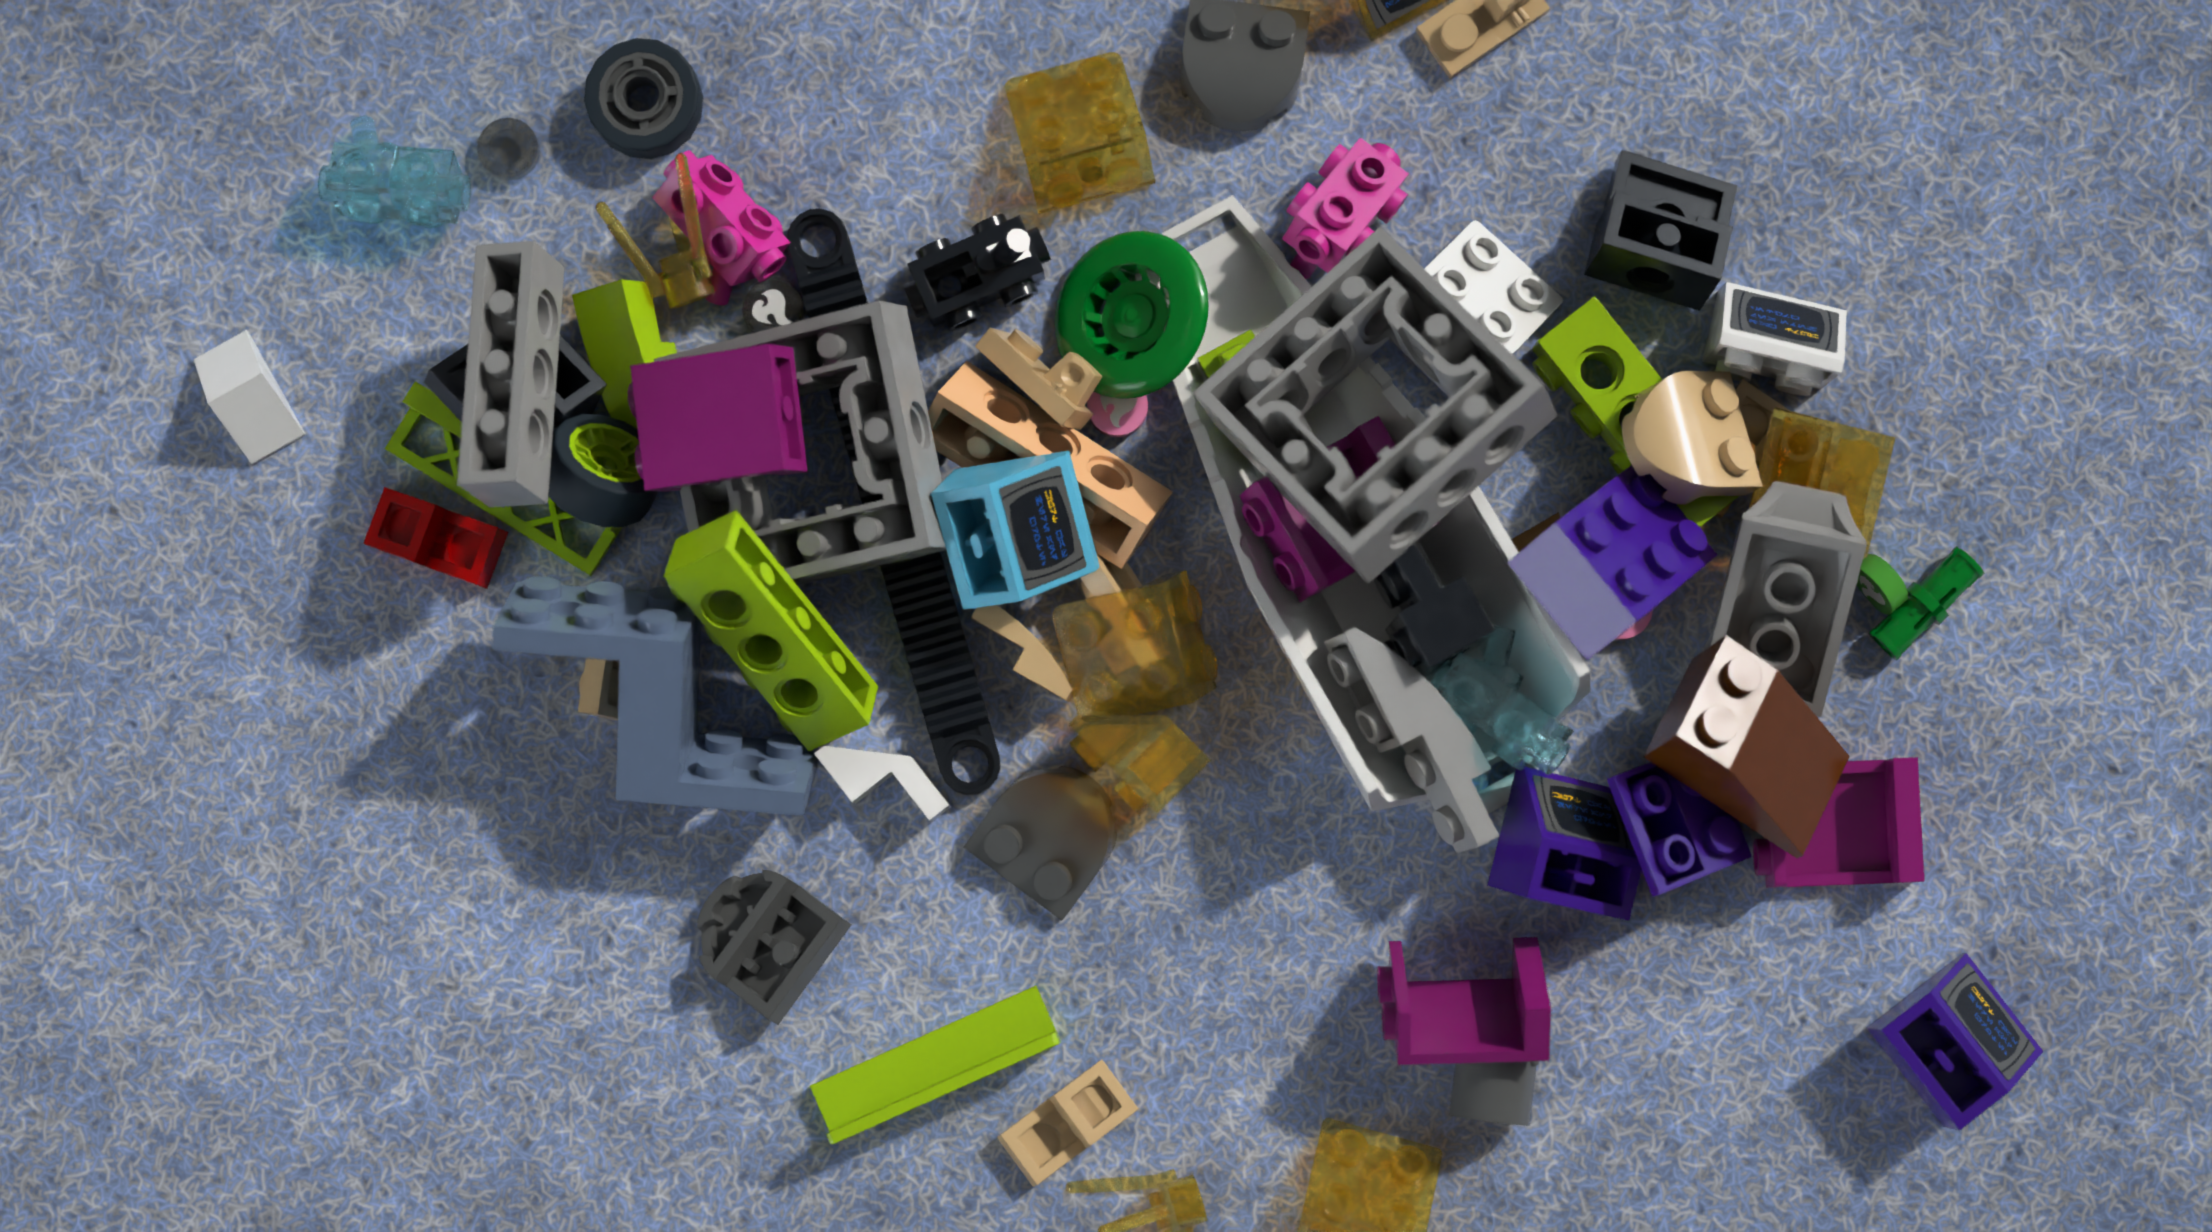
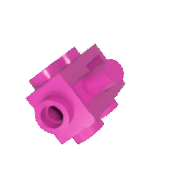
[1282,137,1409,279]
[652,150,791,305]

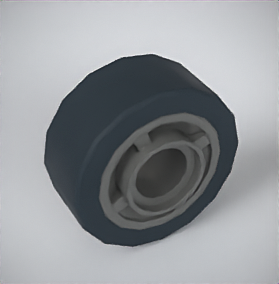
[584,38,703,159]

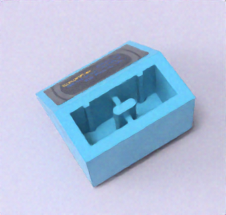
[931,451,1100,610]

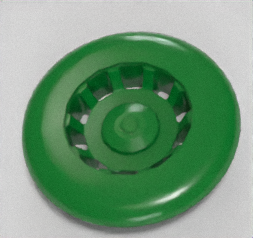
[1054,231,1209,399]

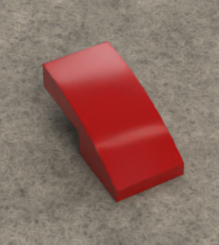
[363,487,509,589]

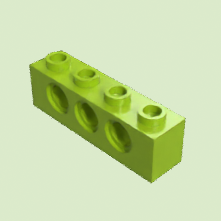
[1532,296,1739,527]
[664,510,878,751]

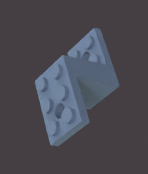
[493,576,819,816]

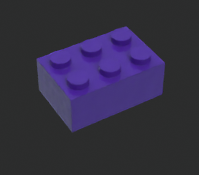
[1507,465,1718,661]

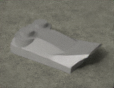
[1704,481,1867,717]

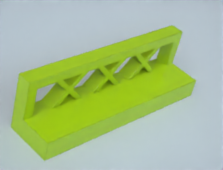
[384,381,622,577]

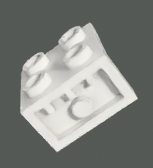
[1424,221,1563,354]

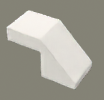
[814,746,951,822]

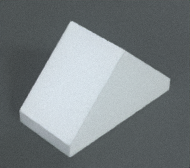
[193,330,306,465]

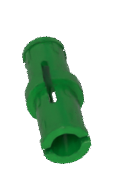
[1868,546,1985,661]

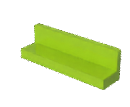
[810,985,1061,1145]

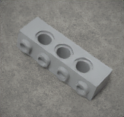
[457,241,565,507]

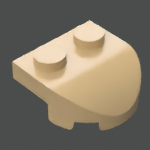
[1622,371,1763,505]

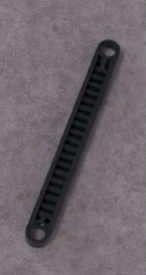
[787,208,1001,795]

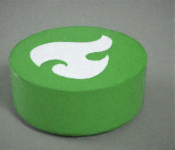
[1856,554,1908,615]

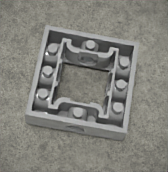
[1193,227,1557,584]
[654,300,946,585]

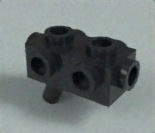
[903,214,1051,331]

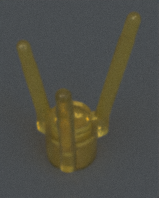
[596,153,716,310]
[1066,1169,1208,1232]

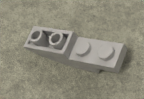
[1324,627,1499,853]

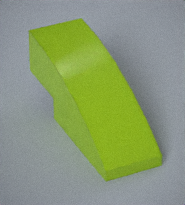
[572,279,677,429]

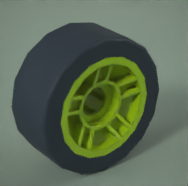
[548,414,658,527]

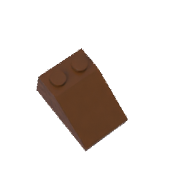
[1643,635,1850,859]

